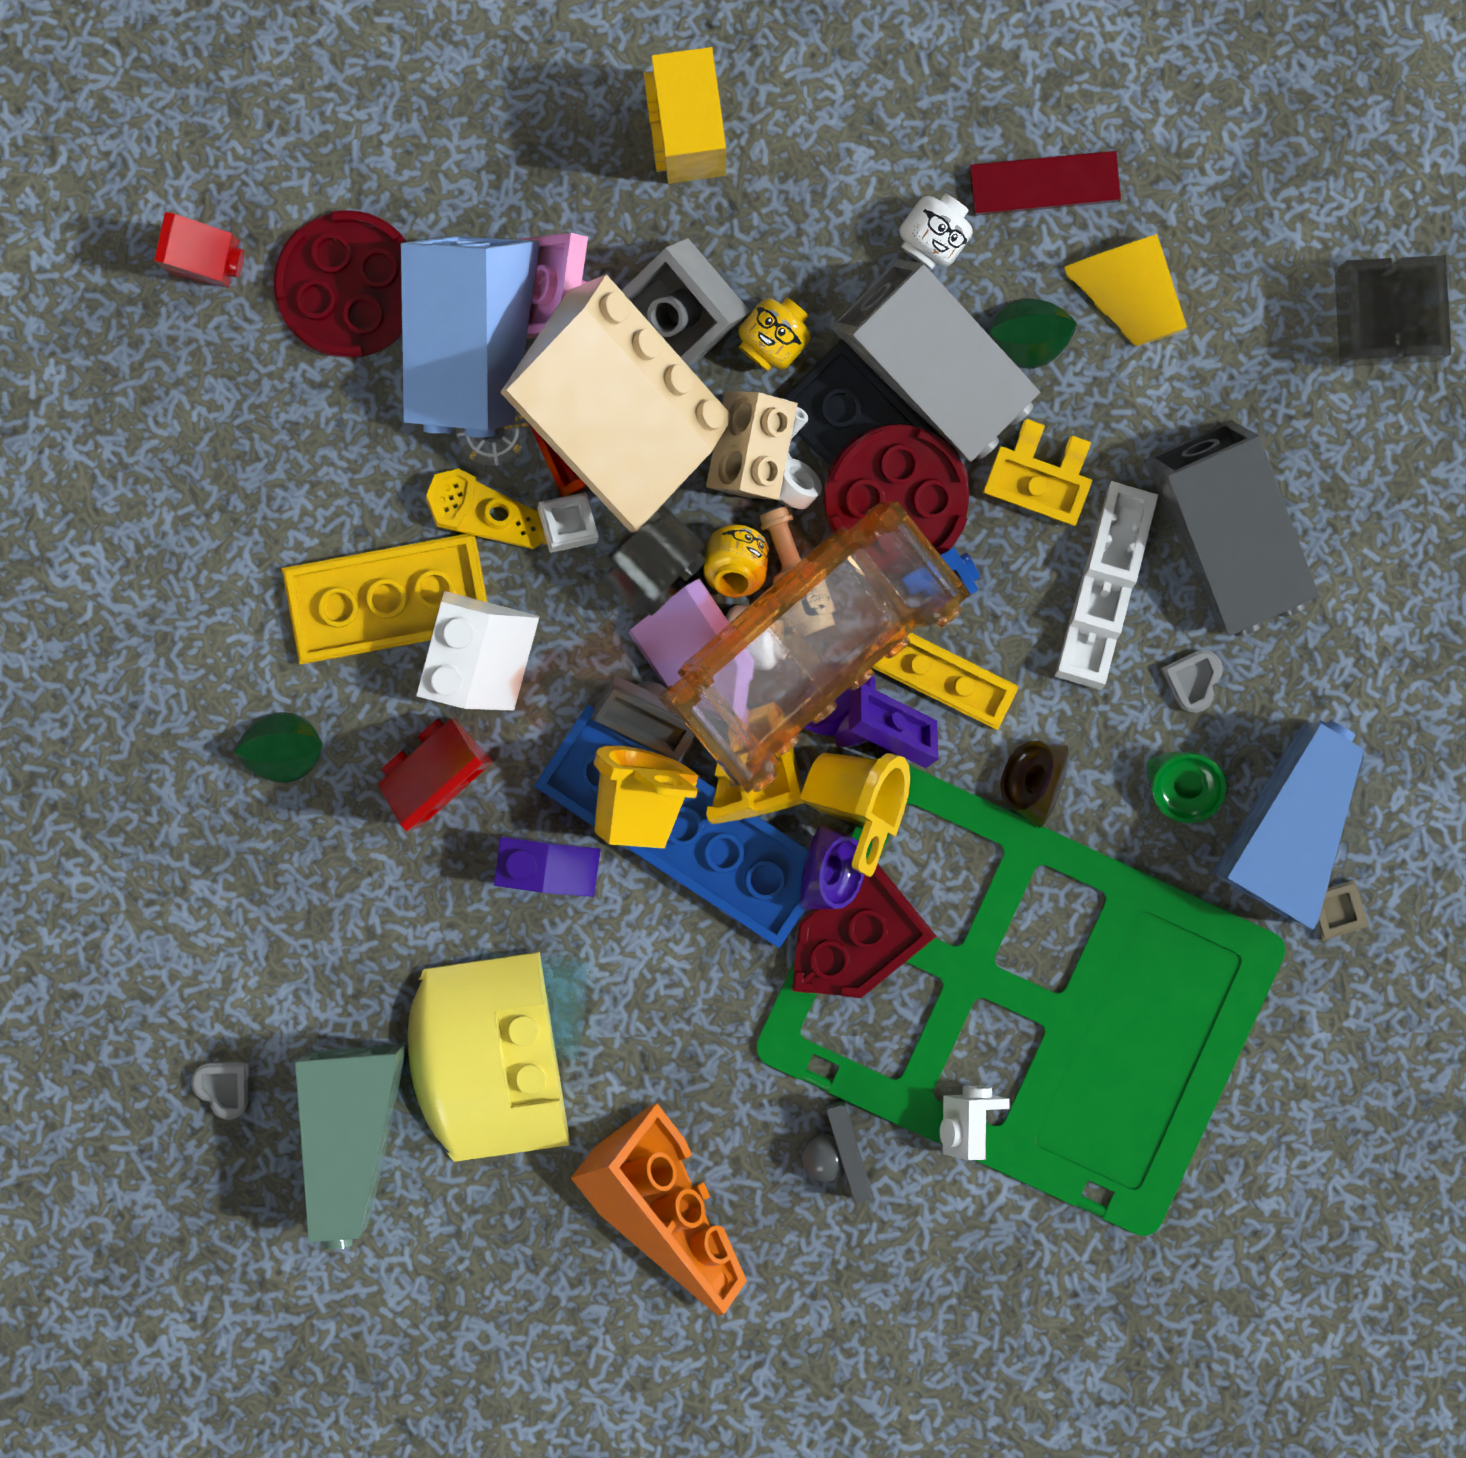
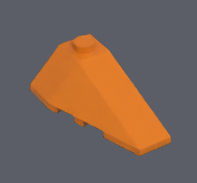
[571,1103,747,1316]

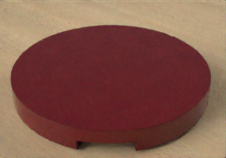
[274,210,407,358]
[824,424,969,571]

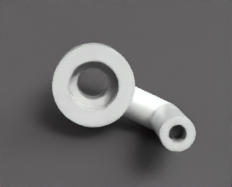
[778,407,822,509]

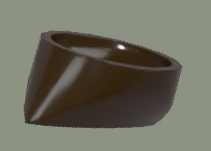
[1000,741,1069,828]

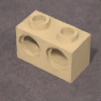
[706,391,798,500]

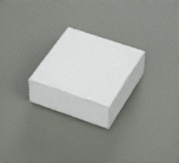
[537,492,599,553]

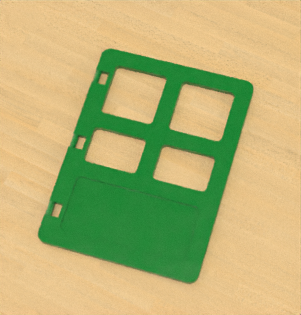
[756,765,1285,1236]

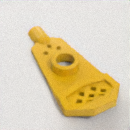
[426,468,564,551]

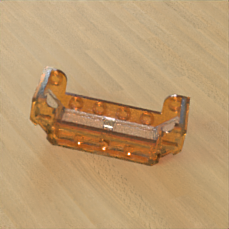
[659,501,971,793]

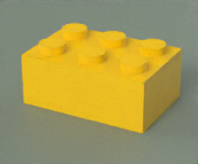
[643,47,726,184]

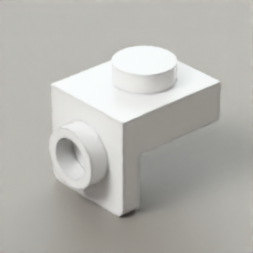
[940,1086,1009,1160]

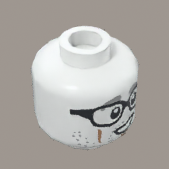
[899,193,973,270]

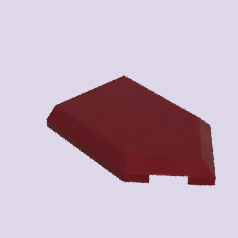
[792,863,937,998]

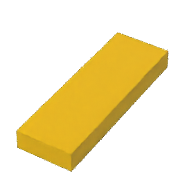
[866,621,1019,730]

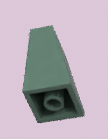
[295,1044,406,1249]

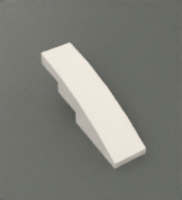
[1055,481,1158,690]

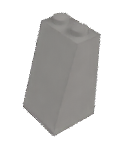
[830,259,1041,462]

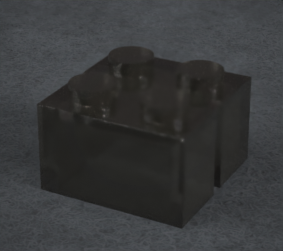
[1334,255,1451,367]

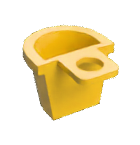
[593,746,699,848]
[800,753,910,877]

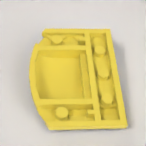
[408,951,570,1162]

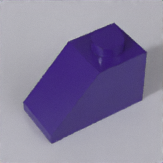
[494,835,601,897]

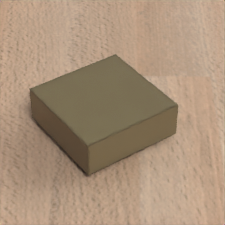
[1316,879,1369,941]

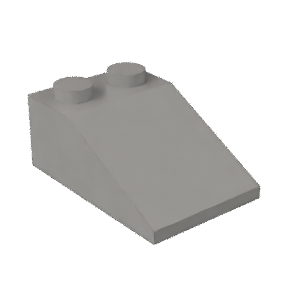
[622,238,751,368]

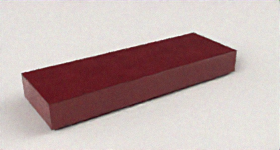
[969,151,1121,216]

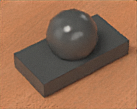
[591,675,702,761]
[801,1099,873,1204]

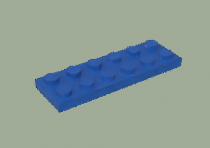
[534,704,808,948]

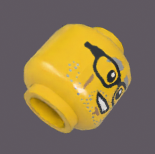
[738,297,811,372]
[703,525,769,598]

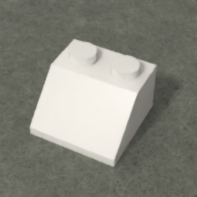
[417,591,539,710]

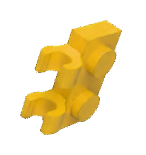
[982,419,1093,526]

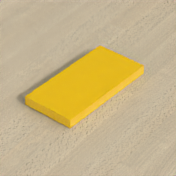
[282,534,488,665]

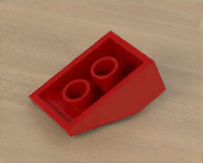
[377,718,494,832]

